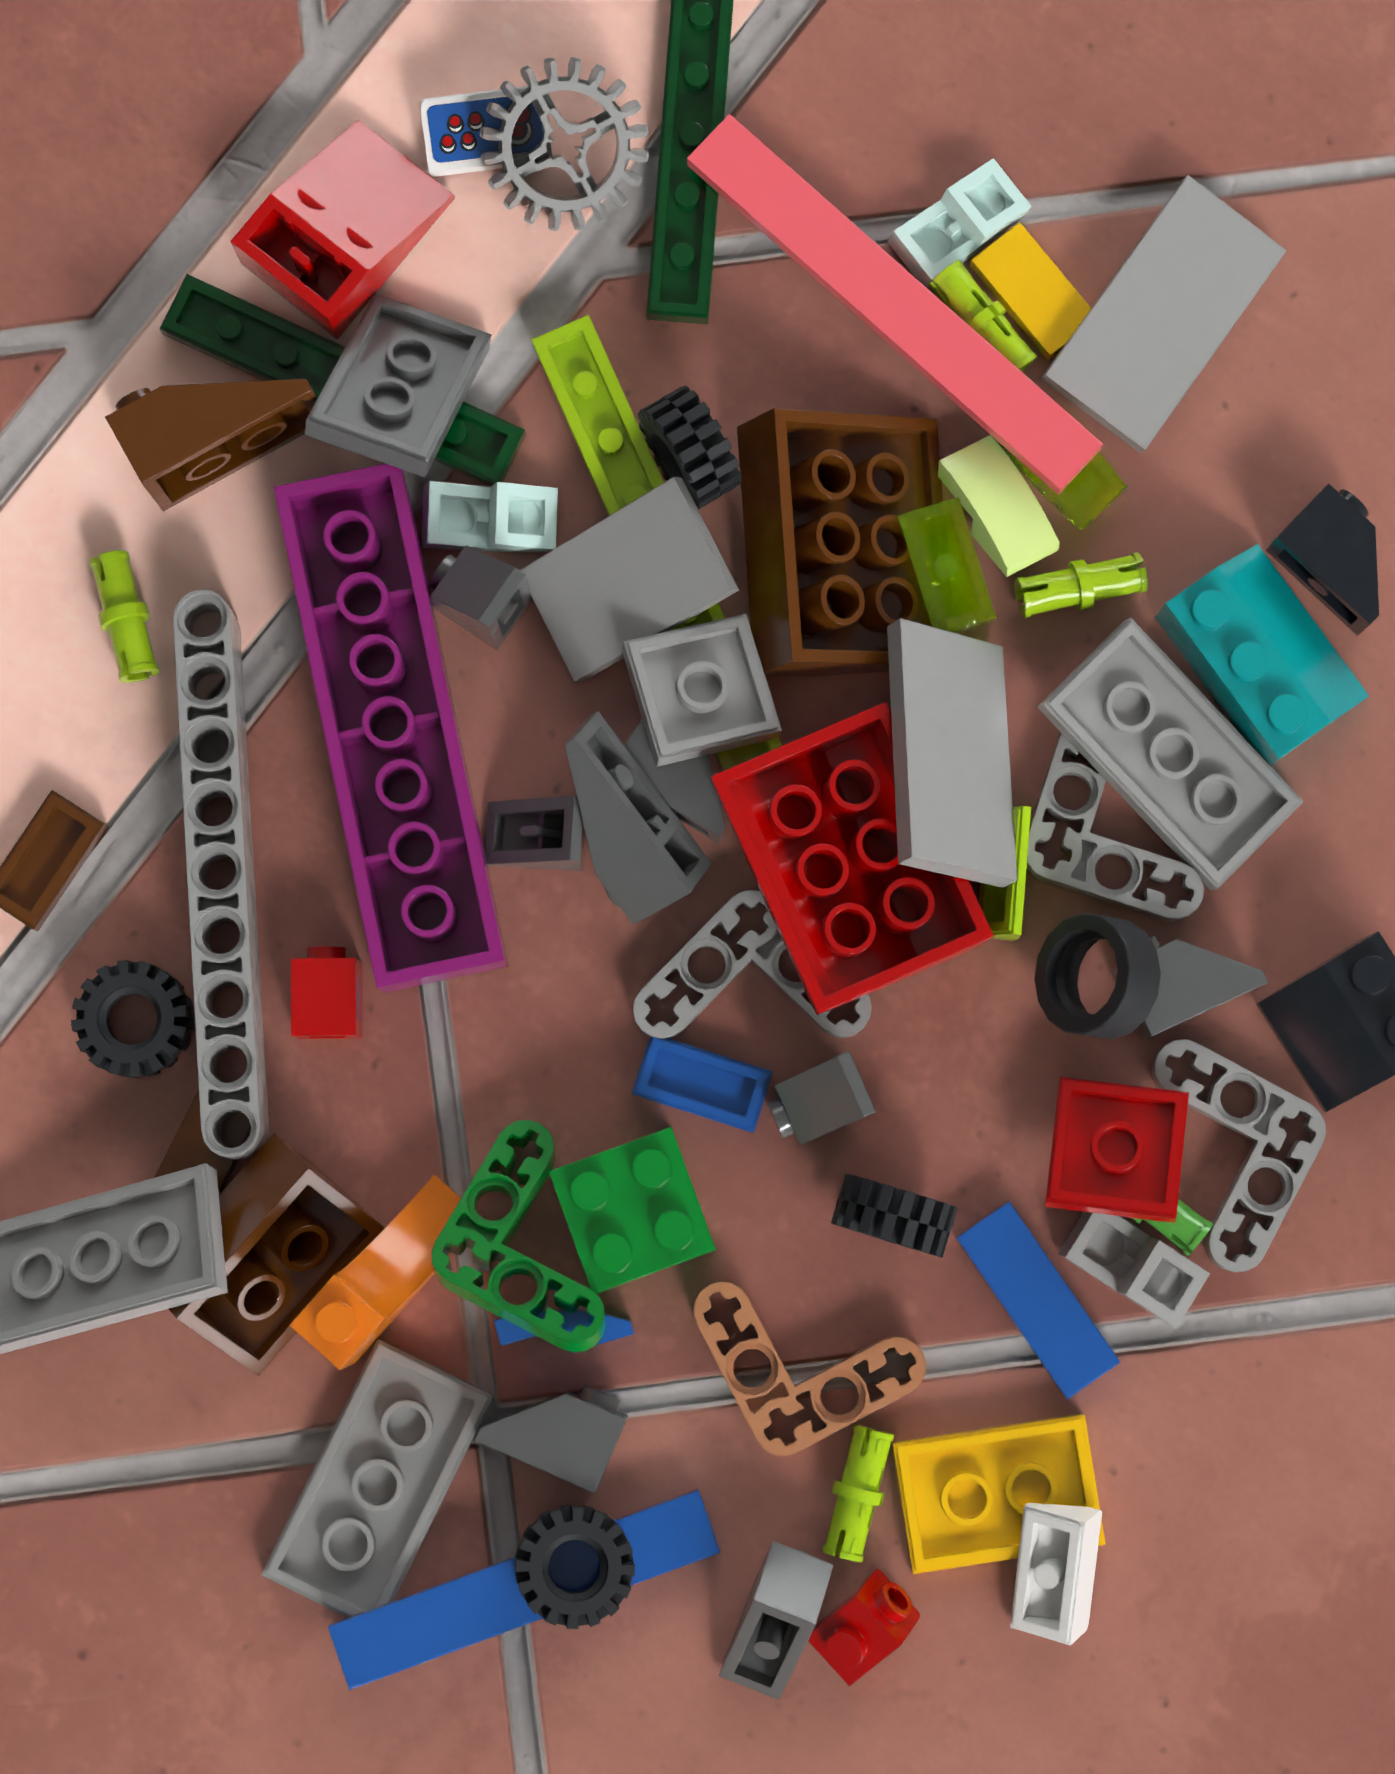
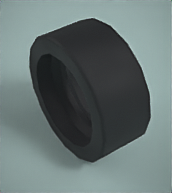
[1034,913,1161,1039]

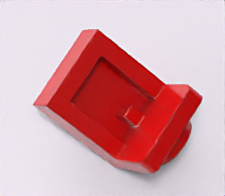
[808,1569,920,1687]

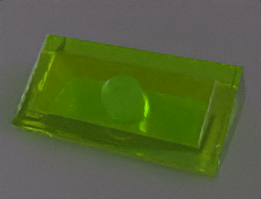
[898,497,996,633]

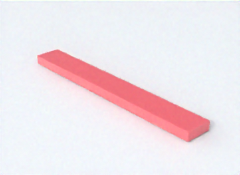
[687,114,1103,495]

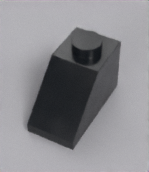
[1266,483,1379,636]

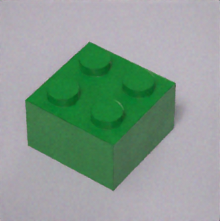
[549,1127,716,1294]

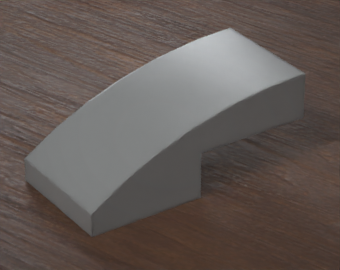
[1057,1212,1210,1328]

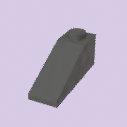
[565,711,712,925]

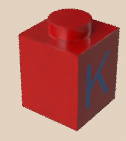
[291,946,362,1040]

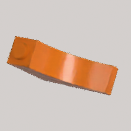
[289,1175,484,1370]

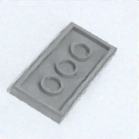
[1040,175,1287,453]
[1037,617,1304,891]
[887,618,1017,888]
[0,1163,228,1354]
[261,1338,494,1618]

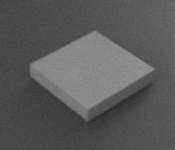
[621,614,782,767]

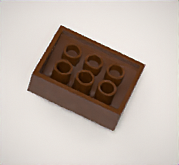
[737,408,953,676]

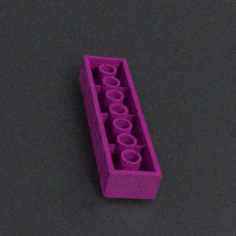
[274,464,509,993]

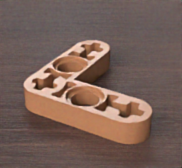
[693,1281,926,1456]

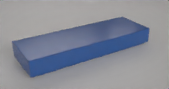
[955,1202,1120,1399]

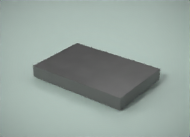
[305,293,492,477]

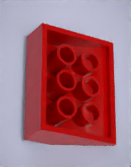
[710,702,994,1015]

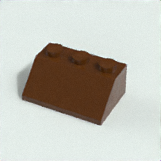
[169,1133,385,1376]

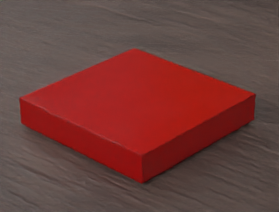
[1045,1076,1189,1223]

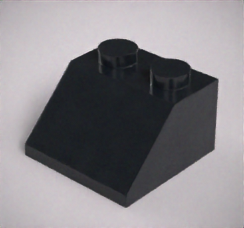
[1256,931,1395,1112]

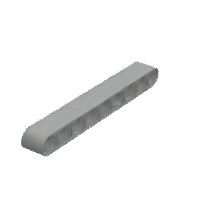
[173,589,269,1161]

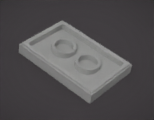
[520,477,739,682]

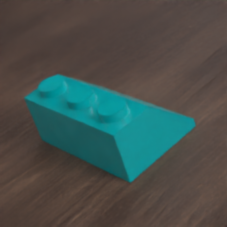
[1154,544,1369,766]

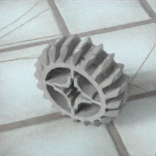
[480,57,649,231]

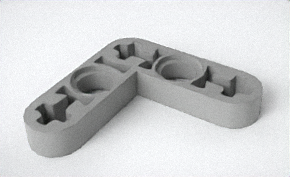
[1026,732,1204,922]
[633,890,872,1039]
[1150,1039,1326,1272]

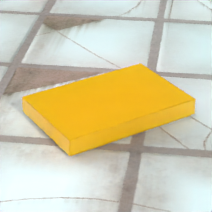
[892,1413,1106,1574]

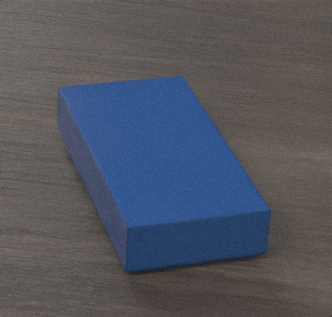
[632,1036,773,1133]

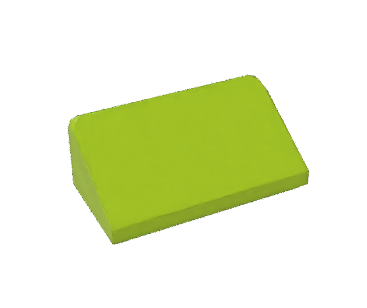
[979,806,1031,941]

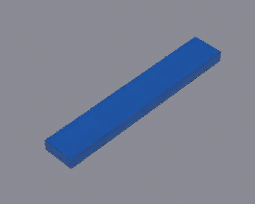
[328,1489,721,1690]

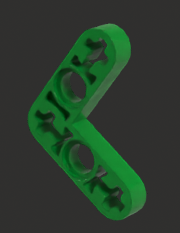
[431,1120,606,1352]

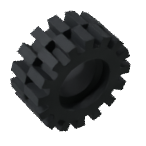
[638,385,742,510]
[71,960,195,1078]
[831,1173,957,1258]
[515,1504,635,1629]

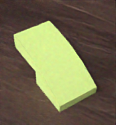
[938,435,1060,577]

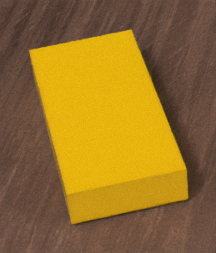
[970,222,1091,361]

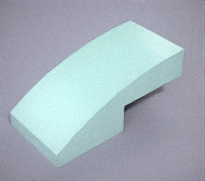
[887,158,1032,288]
[421,481,558,553]

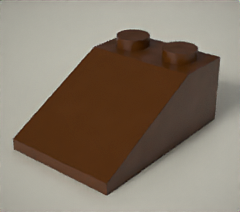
[105,379,317,512]

